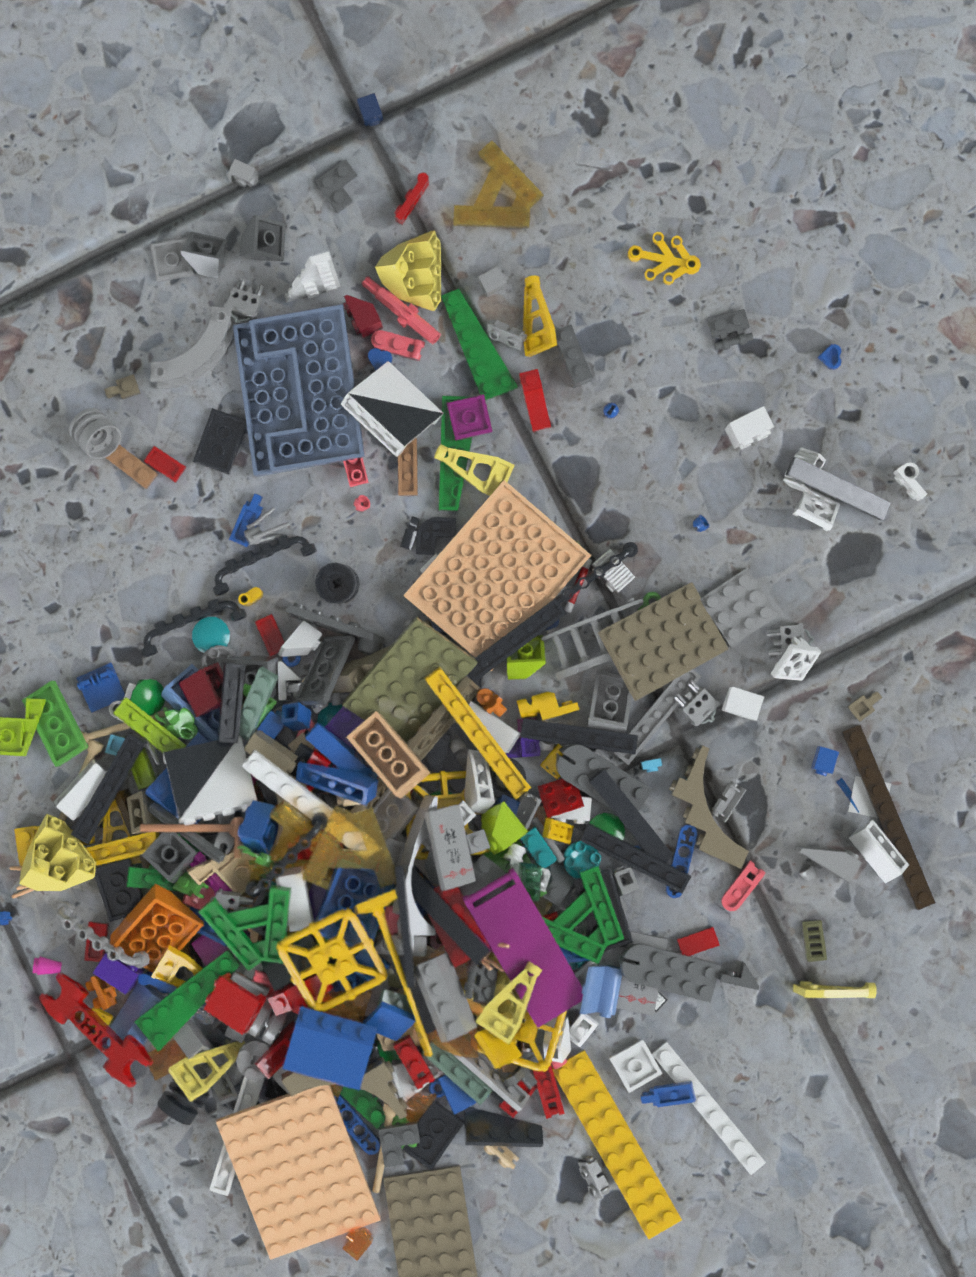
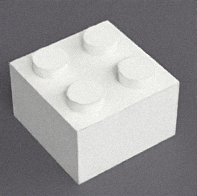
[725,406,774,450]

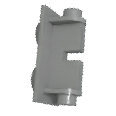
[487,320,527,351]
[711,781,746,823]
[578,1156,610,1199]

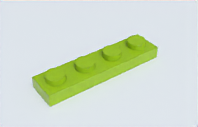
[113,697,186,753]

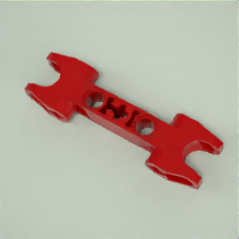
[39,973,154,1088]

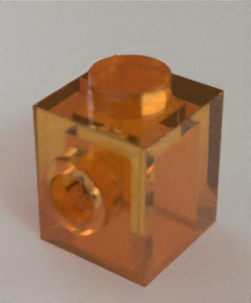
[342,1227,373,1261]

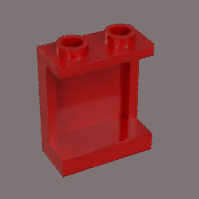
[204,973,267,1035]

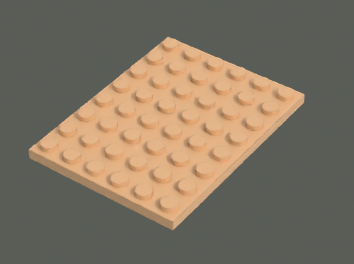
[403,480,591,672]
[216,1085,380,1260]

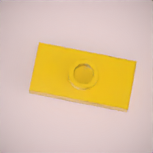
[542,818,574,844]

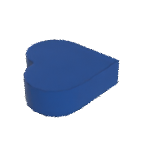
[818,344,841,370]
[368,348,393,371]

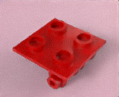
[537,778,585,818]

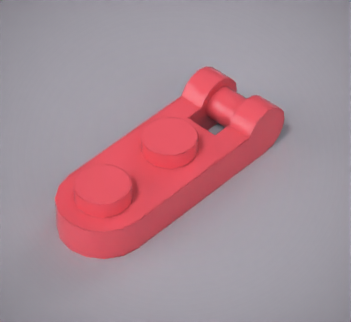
[371,330,425,361]
[721,860,766,911]

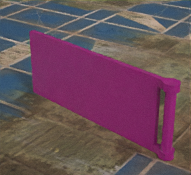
[462,867,583,1027]

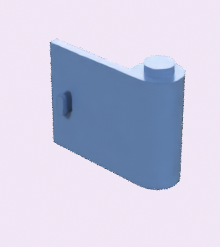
[580,965,623,1018]

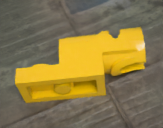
[516,691,579,721]

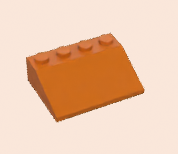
[110,884,204,972]

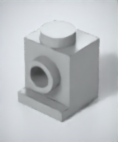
[227,159,259,187]
[612,866,640,897]

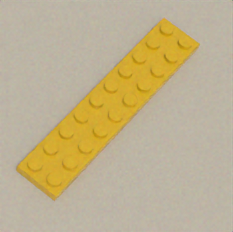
[552,1049,682,1240]

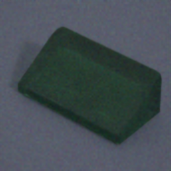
[518,862,542,902]

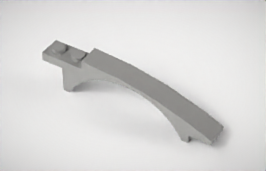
[392,795,438,954]

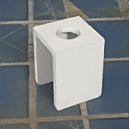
[722,687,764,721]

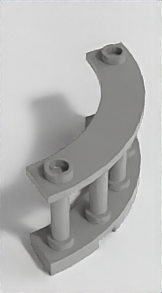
[150,307,238,389]
[541,598,644,680]

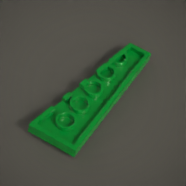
[441,289,518,401]
[439,396,473,511]
[134,949,240,1052]

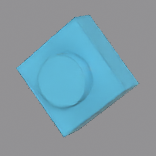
[105,734,125,756]
[640,758,662,773]

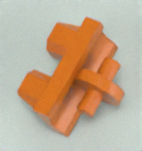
[476,688,507,717]
[85,975,117,1010]

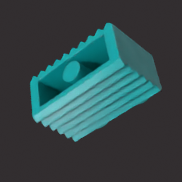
[520,827,558,868]

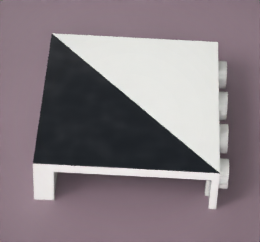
[341,361,444,457]
[163,735,257,825]

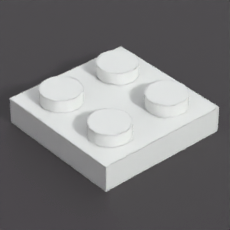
[609,1039,662,1093]

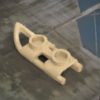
[484,1146,519,1170]

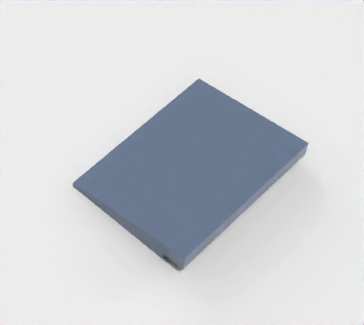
[233,304,365,477]

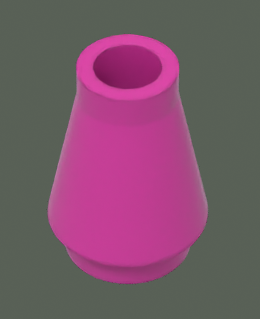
[33,956,62,975]

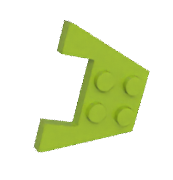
[0,698,46,756]

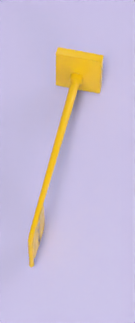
[353,890,432,1057]

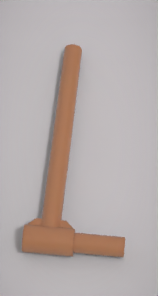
[140,817,244,858]

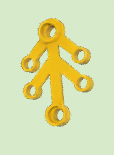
[627,232,701,285]

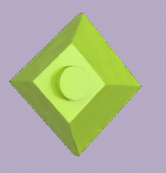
[506,635,546,680]
[481,801,528,855]

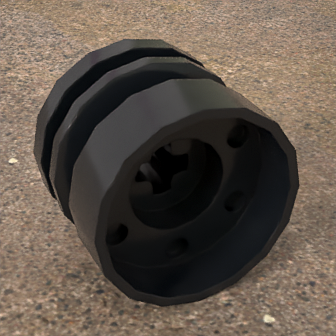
[315,563,360,604]
[157,1078,210,1125]

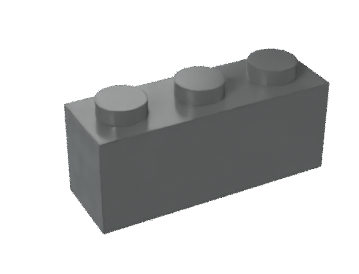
[555,324,593,388]

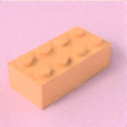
[347,711,430,799]

